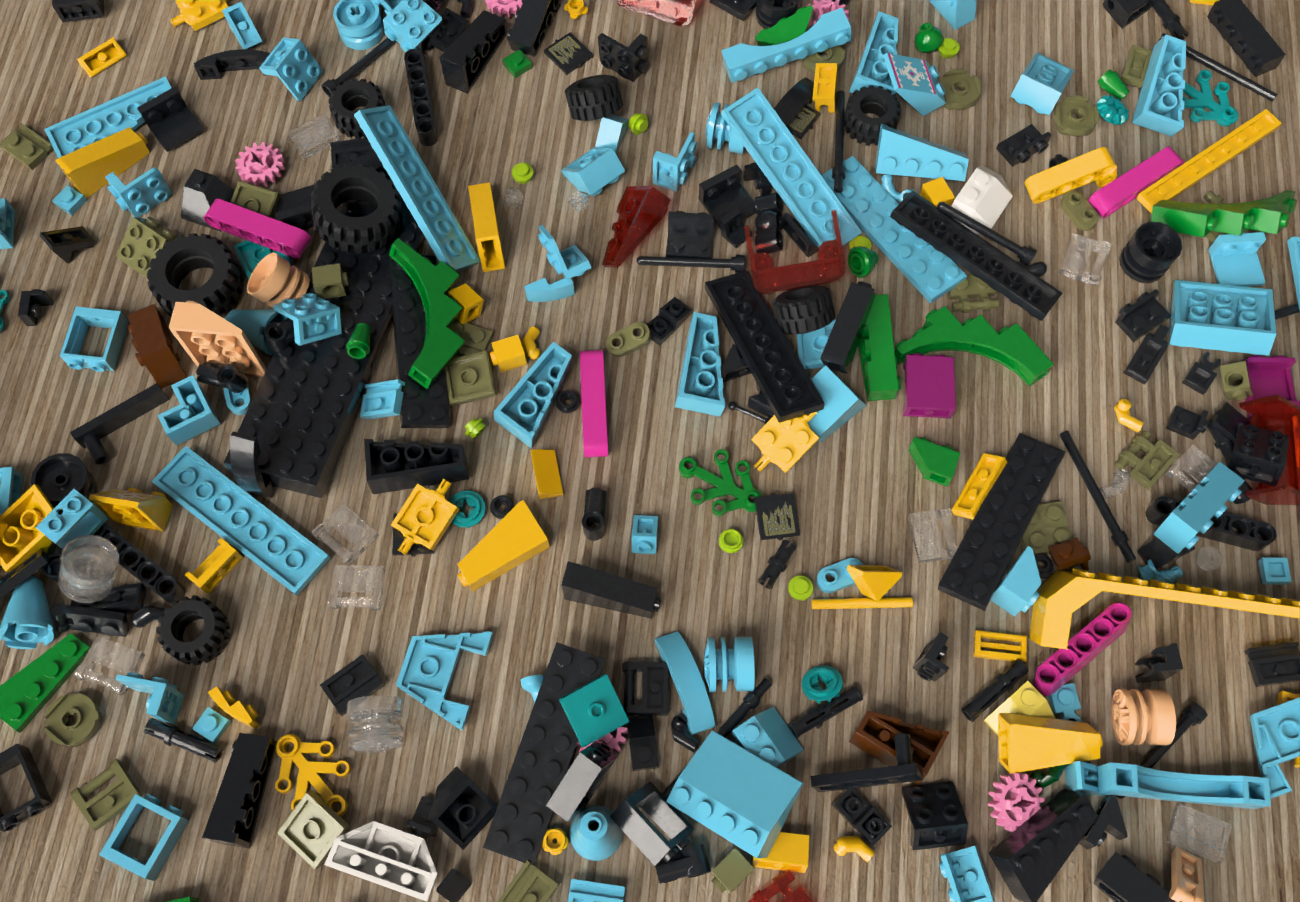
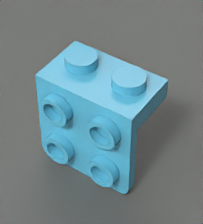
[383,0,442,53]
[105,167,172,218]
[537,225,591,280]

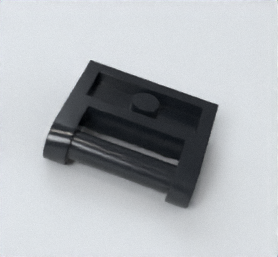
[622,662,668,716]

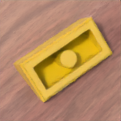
[77,37,127,78]
[530,449,563,500]

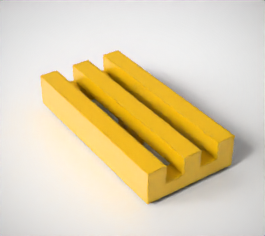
[973,630,1027,663]

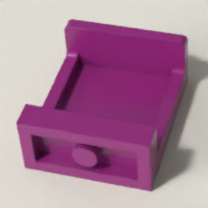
[903,353,956,419]
[1241,355,1300,419]

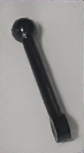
[728,401,771,424]

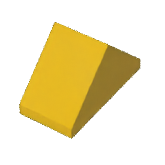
[847,565,902,601]

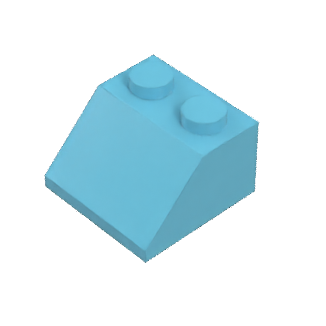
[561,147,625,196]
[991,546,1041,617]
[731,706,804,768]

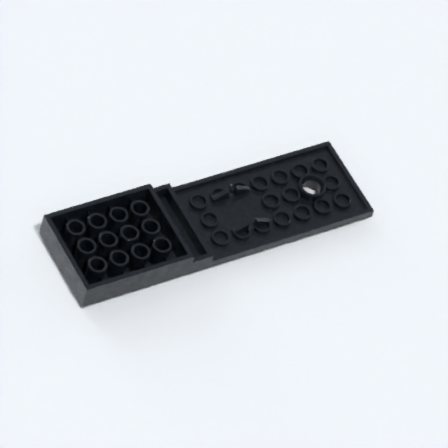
[224,200,425,498]

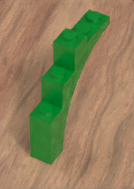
[1151,190,1297,237]
[389,238,465,389]
[894,306,1054,386]

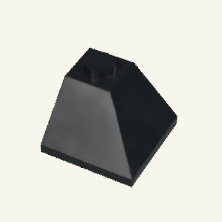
[181,169,235,232]
[429,766,498,850]

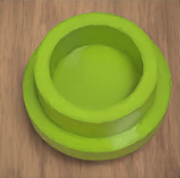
[938,38,960,59]
[628,113,648,135]
[512,163,534,184]
[849,235,872,250]
[465,418,487,440]
[719,529,743,553]
[788,576,813,601]

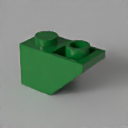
[908,437,960,487]

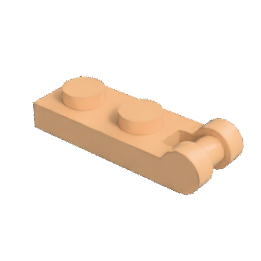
[1169,846,1204,902]

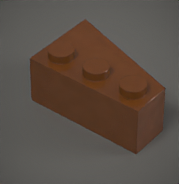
[127,304,187,389]
[849,710,949,784]

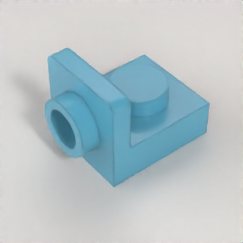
[632,515,658,554]

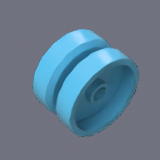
[333,0,384,50]

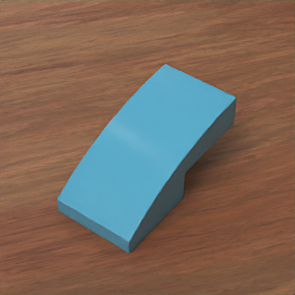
[524,278,575,302]

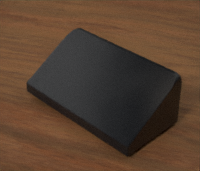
[782,212,819,258]

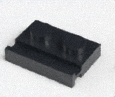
[330,138,373,168]
[1244,642,1300,687]
[320,654,385,716]

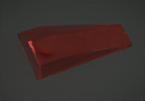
[602,186,671,268]

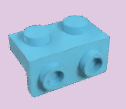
[939,845,995,902]

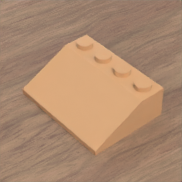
[169,301,267,377]

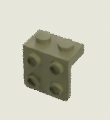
[117,217,177,277]

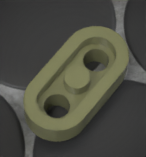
[1061,191,1099,231]
[606,322,651,357]

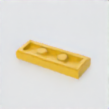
[952,453,1007,520]

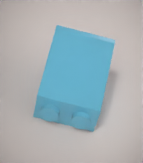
[800,365,867,442]

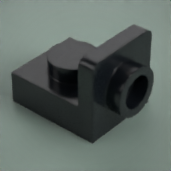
[743,163,771,196]
[18,289,53,326]
[1165,406,1209,440]
[407,796,439,839]

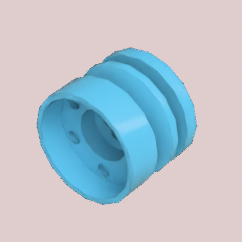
[705,102,745,155]
[704,636,755,692]

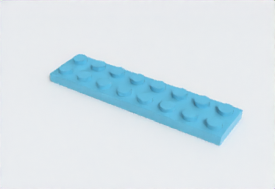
[721,87,862,259]
[354,105,481,272]
[821,156,967,304]
[151,446,330,596]

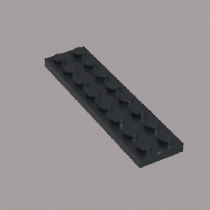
[890,191,1062,321]
[389,255,450,428]
[705,270,825,423]
[938,433,1066,611]
[483,642,606,865]

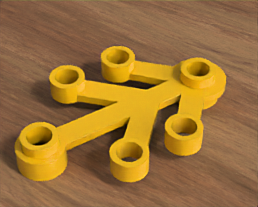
[275,734,351,817]

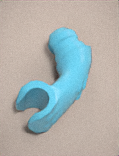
[881,174,915,202]
[1137,559,1184,584]

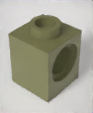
[312,263,349,299]
[1220,361,1253,401]
[711,848,754,894]

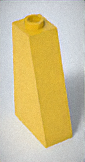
[55,127,150,199]
[468,182,505,272]
[457,500,550,592]
[998,713,1103,774]

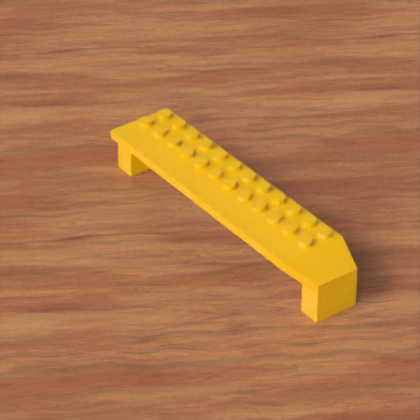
[1029,569,1300,649]

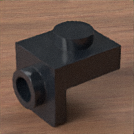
[719,206,752,248]

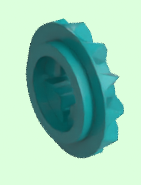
[1097,95,1129,125]
[448,490,486,529]
[801,666,843,704]

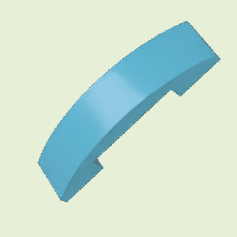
[654,631,716,735]

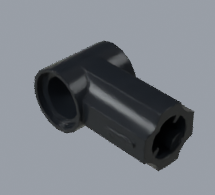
[265,318,295,352]
[196,362,248,393]
[582,488,607,541]
[655,844,711,884]

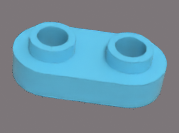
[223,370,252,415]
[816,558,863,593]

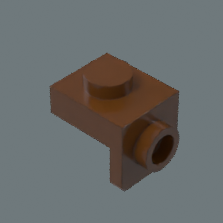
[1048,538,1091,571]

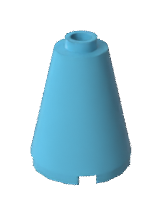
[225,309,288,355]
[0,576,55,649]
[570,805,623,861]

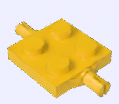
[170,0,229,31]
[751,412,820,473]
[391,479,460,555]

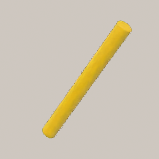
[811,597,913,609]

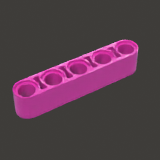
[1088,146,1185,218]
[203,199,312,258]
[580,349,608,458]
[1033,603,1132,696]

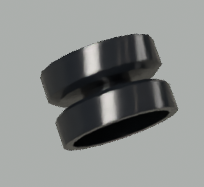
[30,453,97,508]

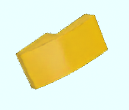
[208,686,260,729]

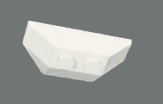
[952,165,1013,234]
[324,821,438,902]

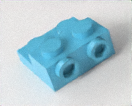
[797,319,836,370]

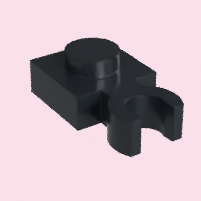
[1182,352,1221,395]

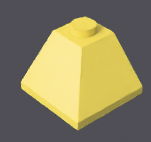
[984,681,1056,735]

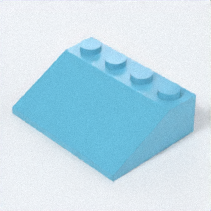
[1169,280,1276,356]
[666,731,804,858]

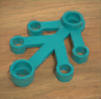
[1183,70,1239,127]

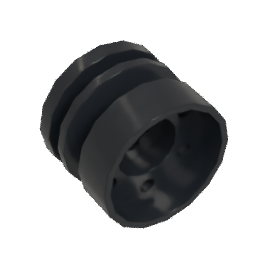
[756,0,801,29]
[1119,222,1182,283]

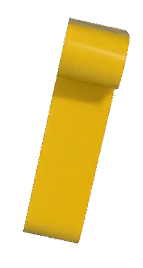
[1024,147,1117,204]

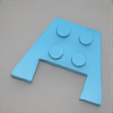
[396,631,493,730]
[1250,697,1300,799]

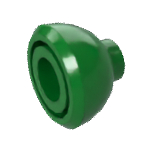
[914,23,944,52]
[848,246,878,278]

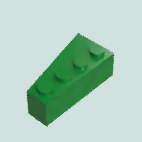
[858,294,901,401]

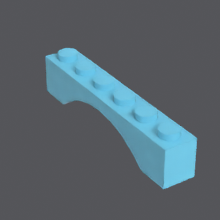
[721,8,851,83]
[1097,762,1271,809]

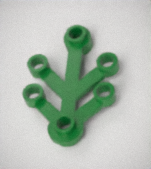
[679,449,764,517]

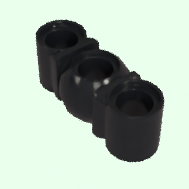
[755,192,783,255]

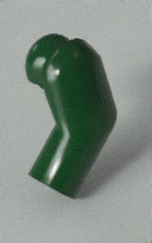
[1030,764,1067,789]

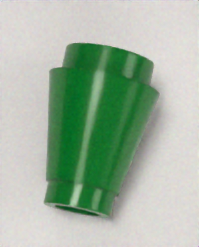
[1097,69,1130,101]
[346,323,371,359]

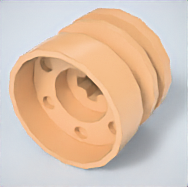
[247,252,310,309]
[1111,689,1176,745]

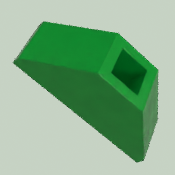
[755,5,815,46]

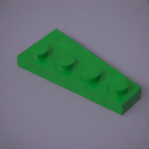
[0,633,93,733]

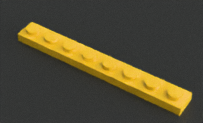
[1136,109,1282,214]

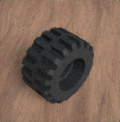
[565,75,623,121]
[329,79,386,139]
[844,85,901,146]
[772,285,835,334]
[156,595,230,665]

